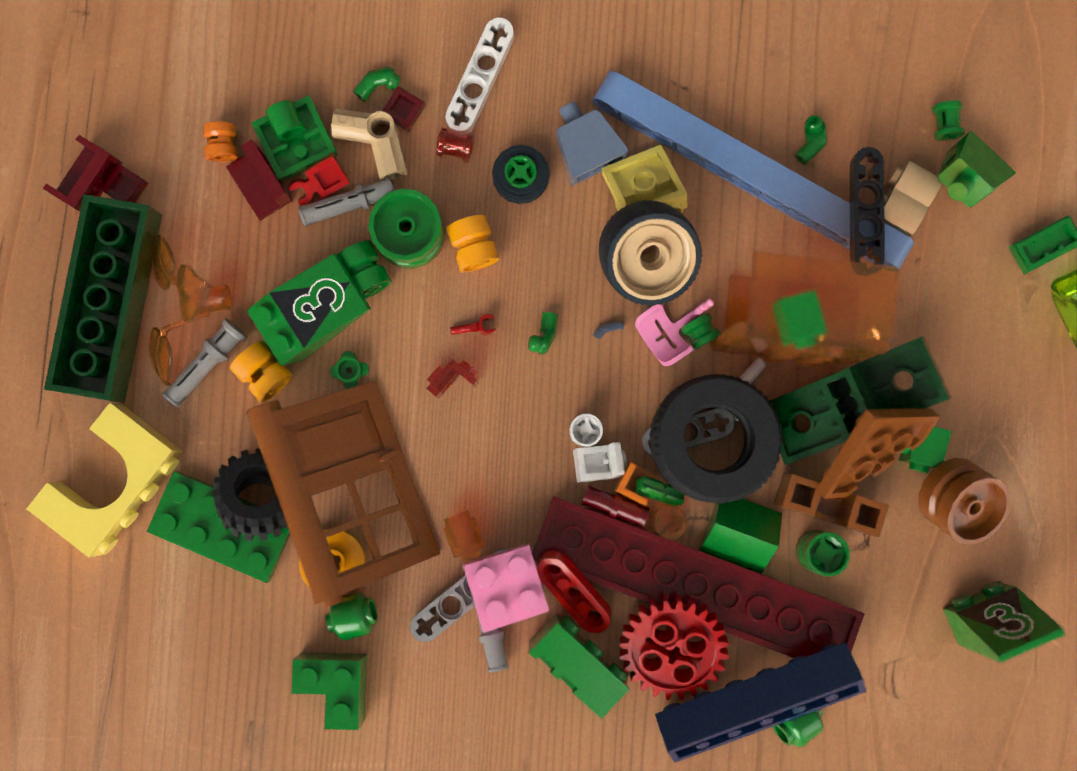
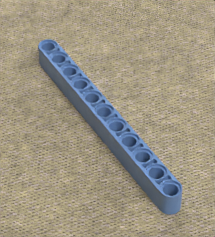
[592,71,914,273]

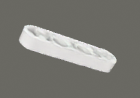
[445,17,514,136]

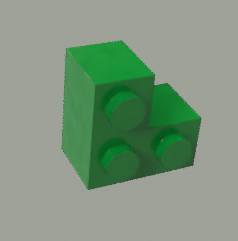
[291,652,367,730]

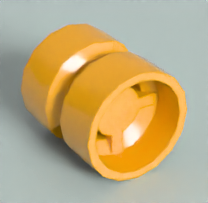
[446,215,500,273]
[230,341,293,403]

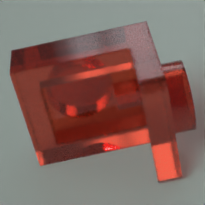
[426,359,479,399]

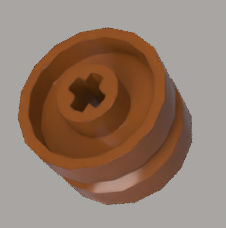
[919,458,1011,545]

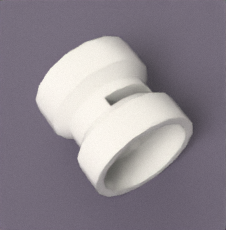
[569,414,603,447]

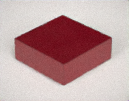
[382,86,426,132]
[100,163,149,203]

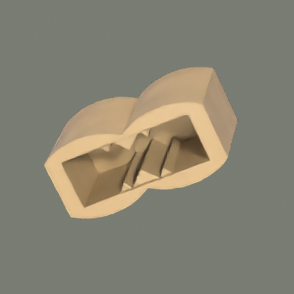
[884,161,942,237]

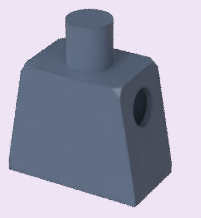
[556,102,628,186]

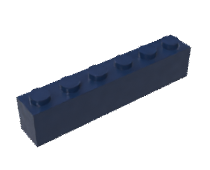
[655,642,866,763]

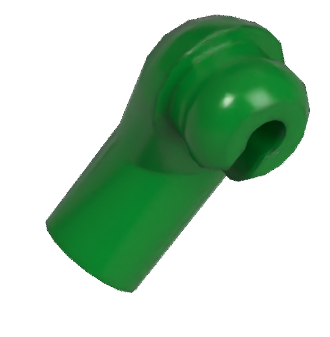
[353,66,400,102]
[795,115,827,165]
[528,312,558,355]

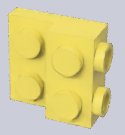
[602,145,687,213]

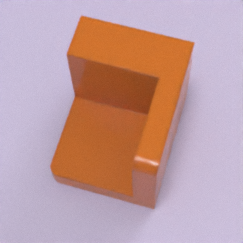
[614,461,658,506]

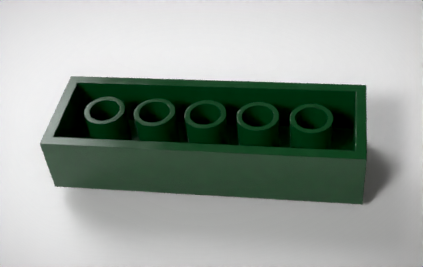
[44,194,162,403]

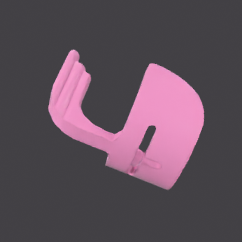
[635,298,714,366]

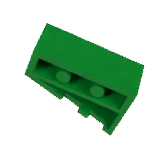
[528,614,630,719]

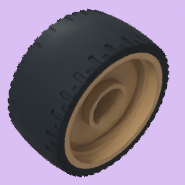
[599,200,702,306]

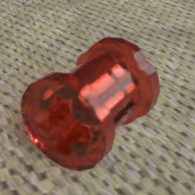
[436,128,474,163]

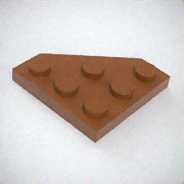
[816,408,941,499]

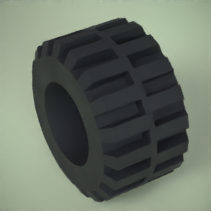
[213,448,288,541]

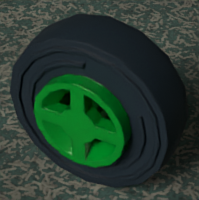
[492,145,550,204]

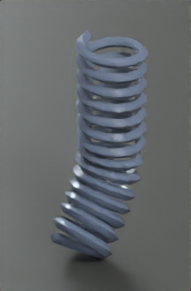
[593,320,624,339]

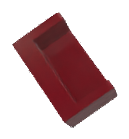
[43,134,122,211]

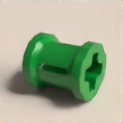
[932,100,965,141]

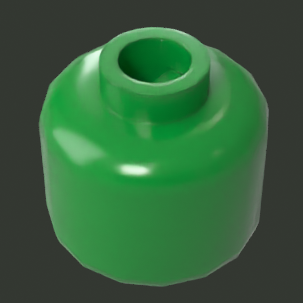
[325,592,378,641]
[773,709,824,747]

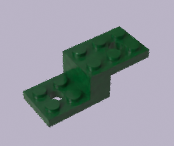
[769,336,951,465]

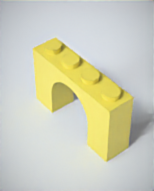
[27,403,182,558]

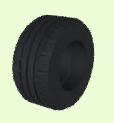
[649,374,783,503]

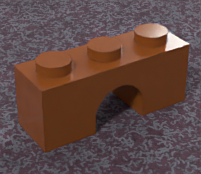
[774,474,889,537]

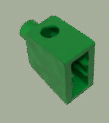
[937,130,1016,208]

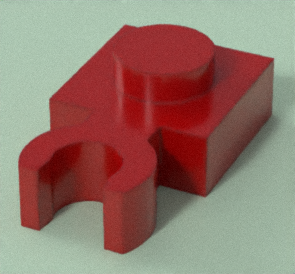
[288,153,350,206]

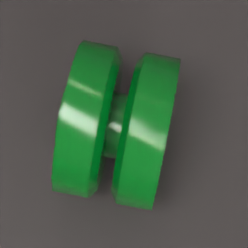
[368,189,445,269]

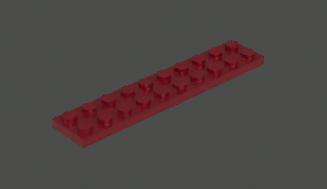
[532,496,865,658]

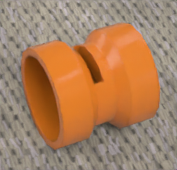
[203,121,238,162]

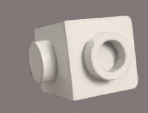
[573,442,627,483]

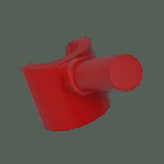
[450,314,496,336]

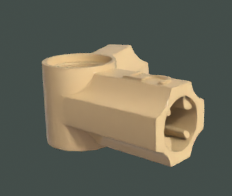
[331,109,408,181]

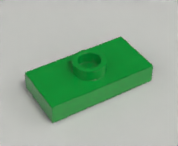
[1008,215,1077,274]

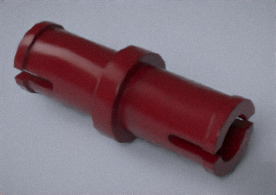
[582,485,650,527]

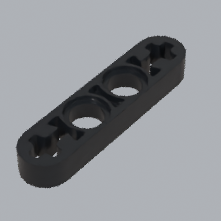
[850,147,885,277]

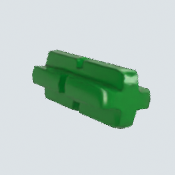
[634,476,685,507]

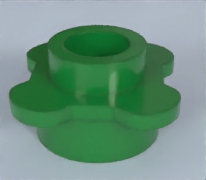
[330,351,369,389]

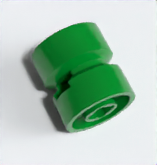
[337,240,392,299]
[796,530,850,576]

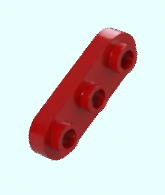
[536,551,612,633]

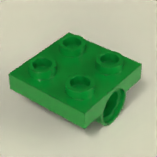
[251,95,338,183]

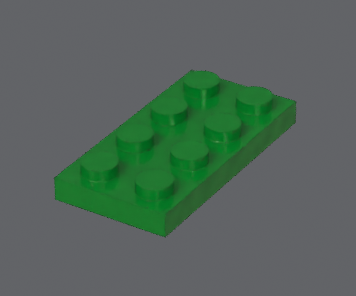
[146,471,291,583]

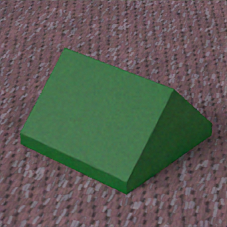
[699,498,783,574]

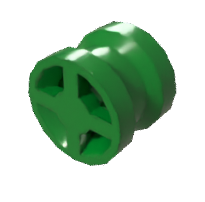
[680,312,722,351]

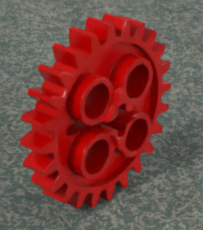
[619,594,729,700]

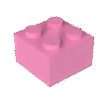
[462,544,549,633]

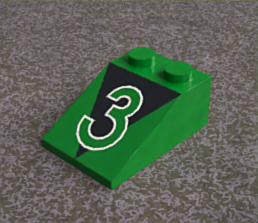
[247,253,371,366]
[943,581,1066,663]

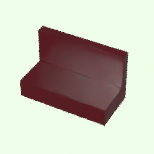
[226,139,293,221]

